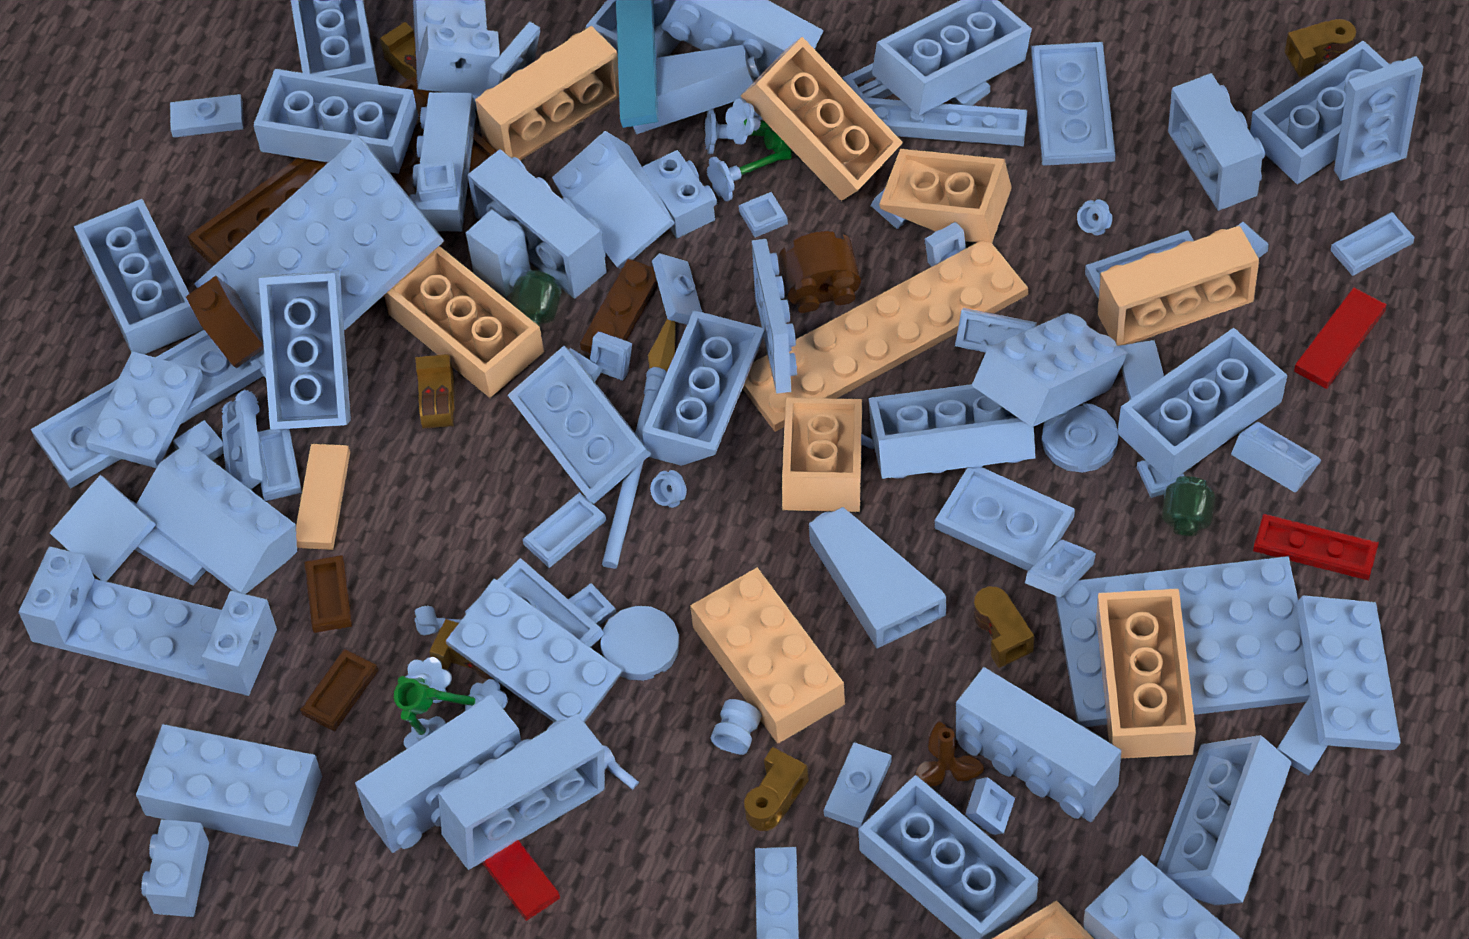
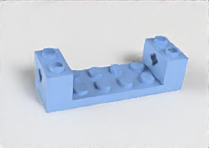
[413,0,500,96]
[19,546,277,696]

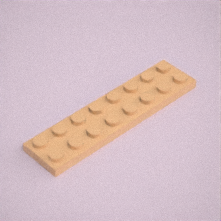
[742,241,1028,432]

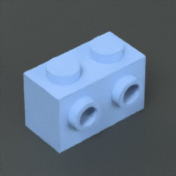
[642,150,717,238]
[466,209,531,297]
[141,820,209,917]

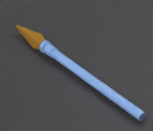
[602,319,676,569]

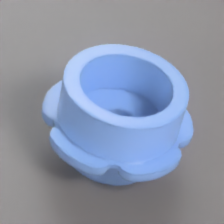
[1077,199,1113,236]
[650,470,687,508]

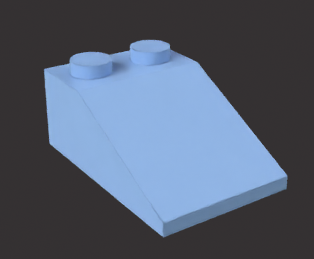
[552,131,675,269]

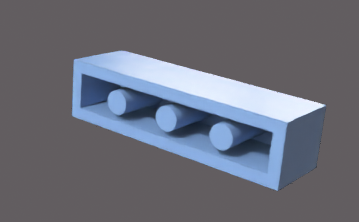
[410,92,476,232]

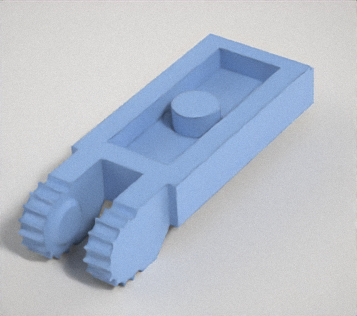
[222,389,263,490]

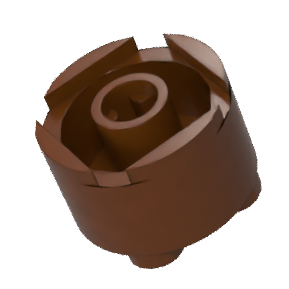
[779,231,861,313]

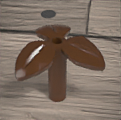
[914,721,984,786]

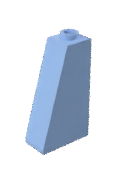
[633,45,761,134]
[809,507,946,648]

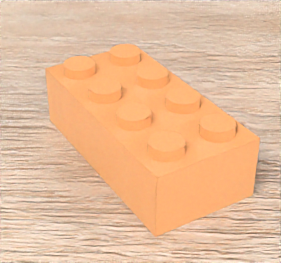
[475,26,619,160]
[741,37,903,201]
[1098,225,1259,346]
[384,246,544,398]
[690,567,845,744]
[1096,589,1196,759]

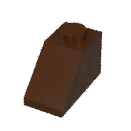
[186,276,264,368]

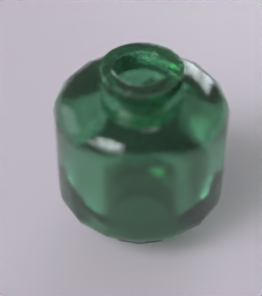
[510,271,561,327]
[1162,476,1215,536]

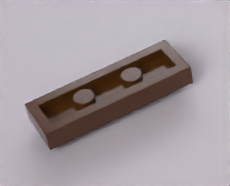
[580,259,658,353]

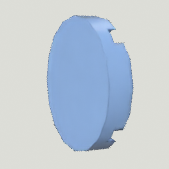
[1042,403,1119,473]
[600,606,680,681]

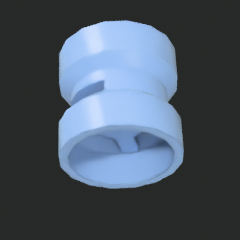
[710,699,762,755]

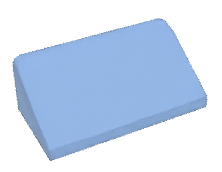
[1231,422,1321,493]

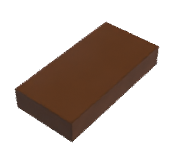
[304,555,352,633]
[300,649,378,732]

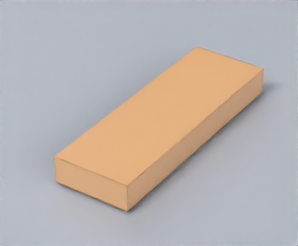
[296,444,350,550]

